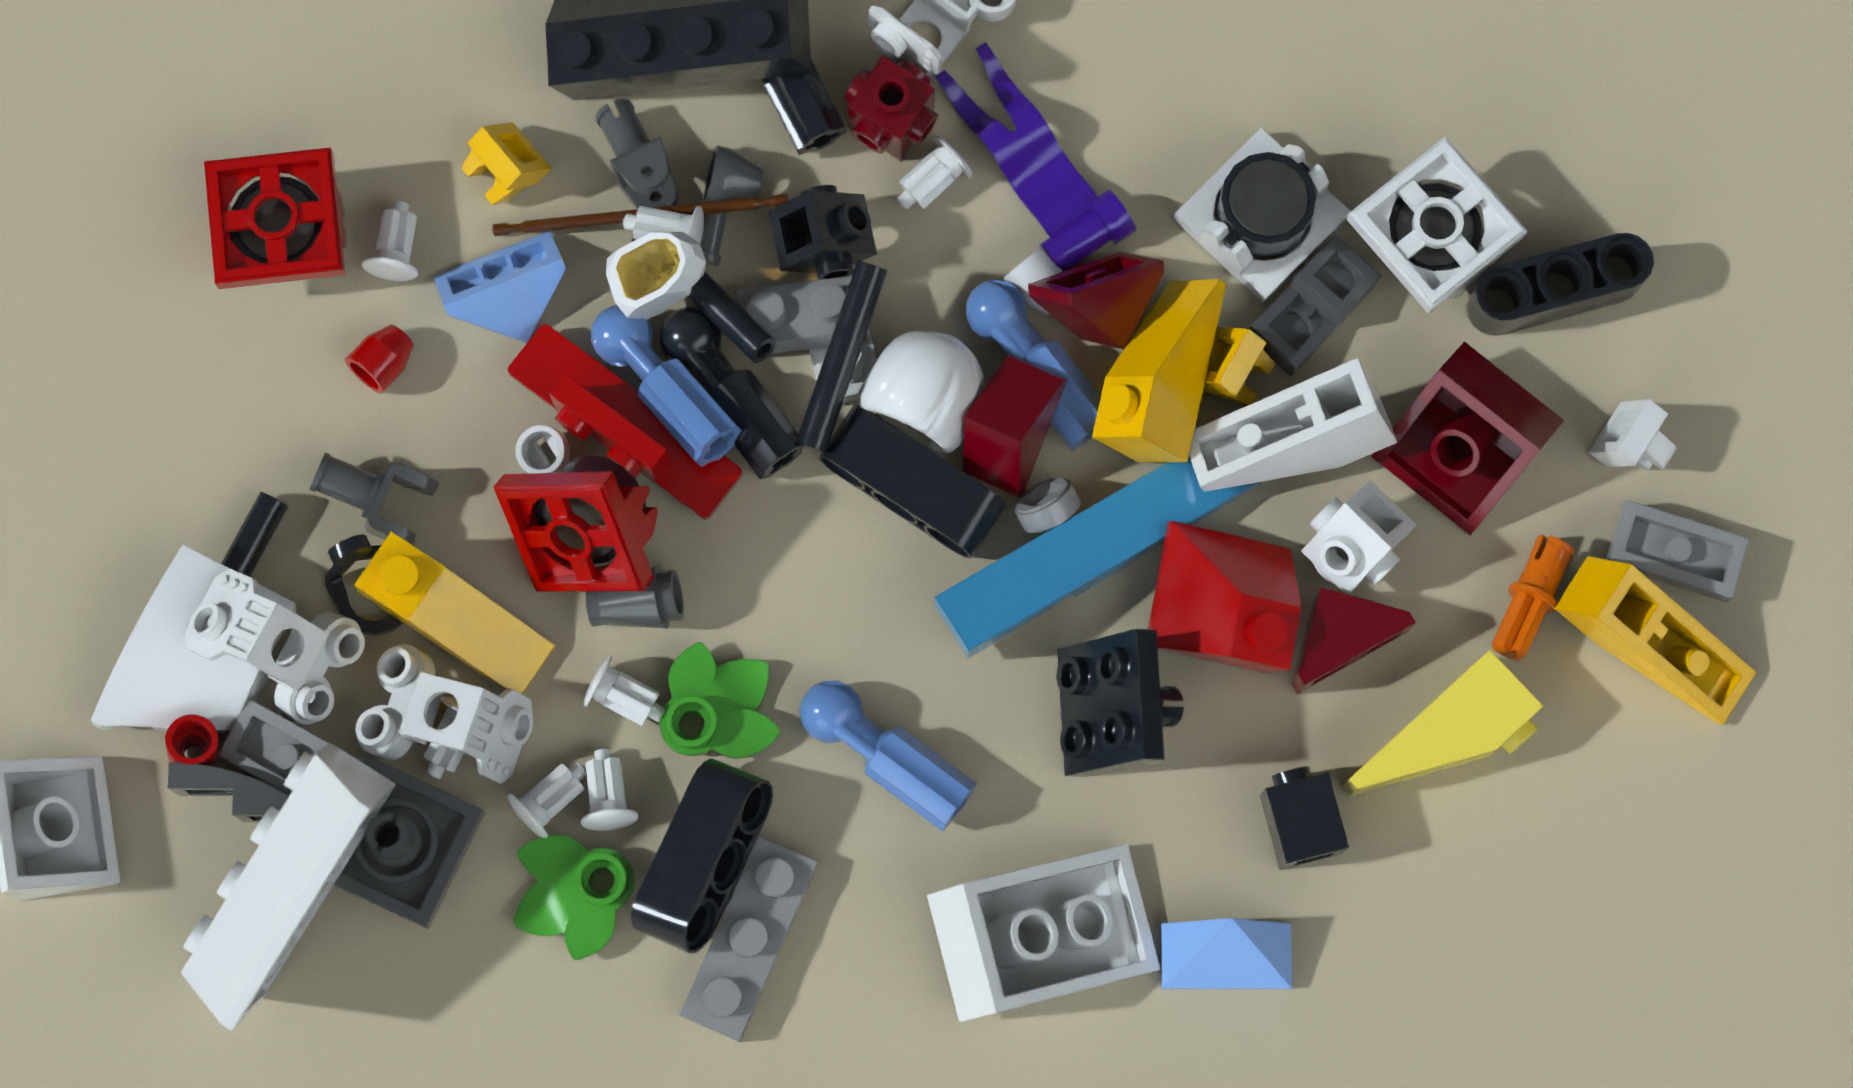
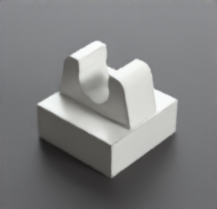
[1588,399,1677,470]

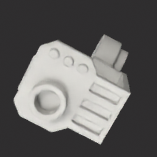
[868,0,1016,79]
[185,568,365,725]
[356,644,533,784]

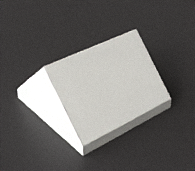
[0,756,121,901]

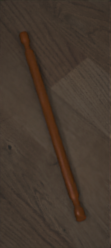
[493,194,789,236]

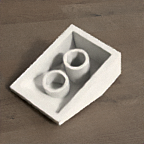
[927,844,1161,1022]

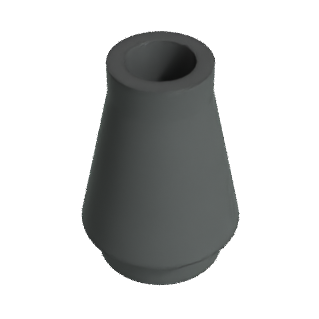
[586,566,684,629]

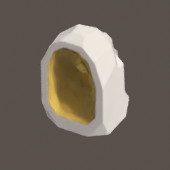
[606,232,706,320]

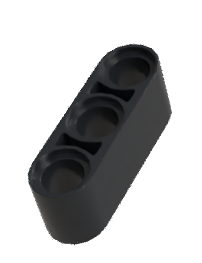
[1467,233,1654,336]
[818,405,1006,559]
[631,758,773,953]

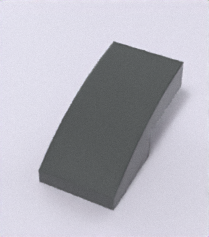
[1249,235,1382,376]
[168,762,289,822]

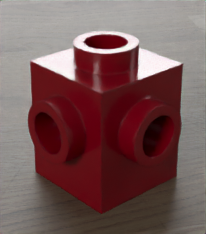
[844,56,938,161]

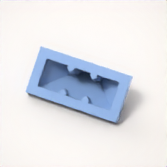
[433,231,566,343]
[1161,918,1292,989]

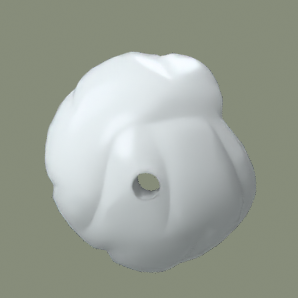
[859,331,986,454]

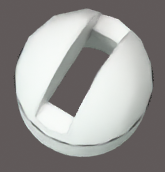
[515,425,571,473]

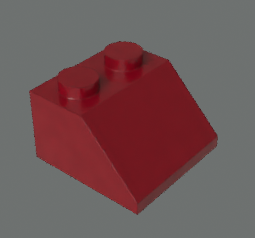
[1371,341,1564,536]

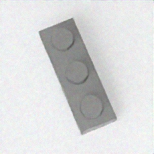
[680,836,818,1042]

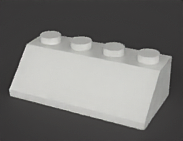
[181,742,396,1031]

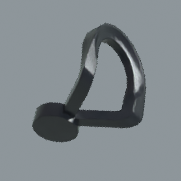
[325,534,404,636]

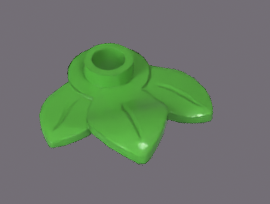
[660,642,780,759]
[513,835,635,961]

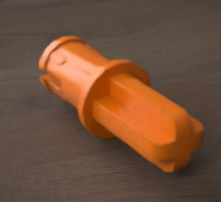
[1492,535,1575,661]

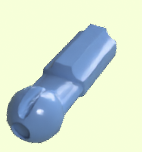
[966,280,1101,451]
[591,305,742,467]
[799,680,977,832]

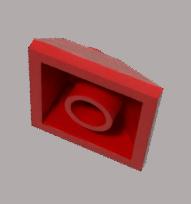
[1148,521,1302,673]

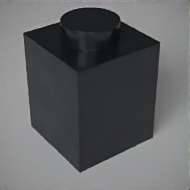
[1260,766,1349,870]

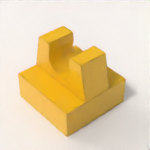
[461,122,552,205]
[1203,327,1275,406]

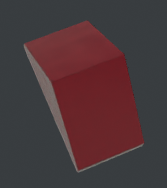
[1028,252,1164,350]
[963,355,1068,497]
[1291,587,1416,694]

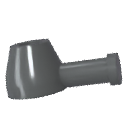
[700,145,764,266]

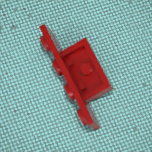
[508,324,743,520]

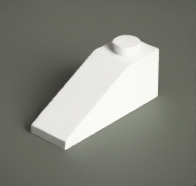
[1189,358,1398,492]

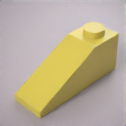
[1342,650,1544,796]

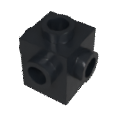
[768,185,877,280]

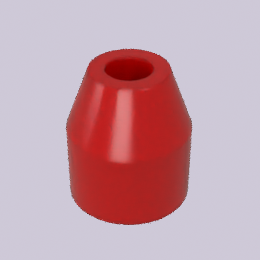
[345,324,414,394]
[165,714,219,766]

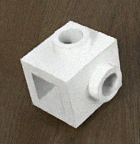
[1301,480,1417,594]

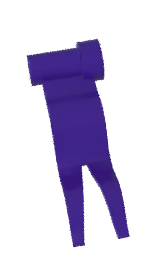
[934,41,1137,272]

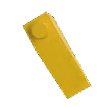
[1092,279,1227,463]
[354,532,555,695]
[1554,556,1757,725]

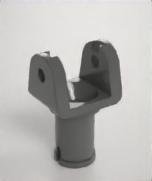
[595,99,678,209]
[310,452,439,545]

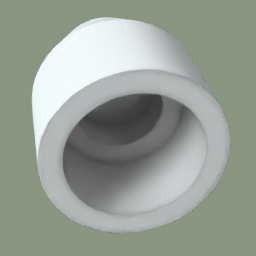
[1003,246,1062,315]

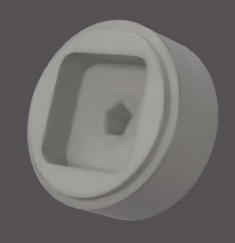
[1014,477,1081,533]

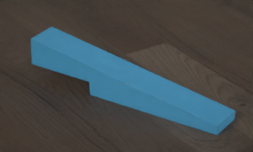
[934,456,1265,659]

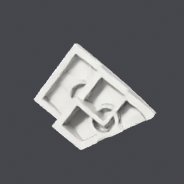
[90,544,297,734]

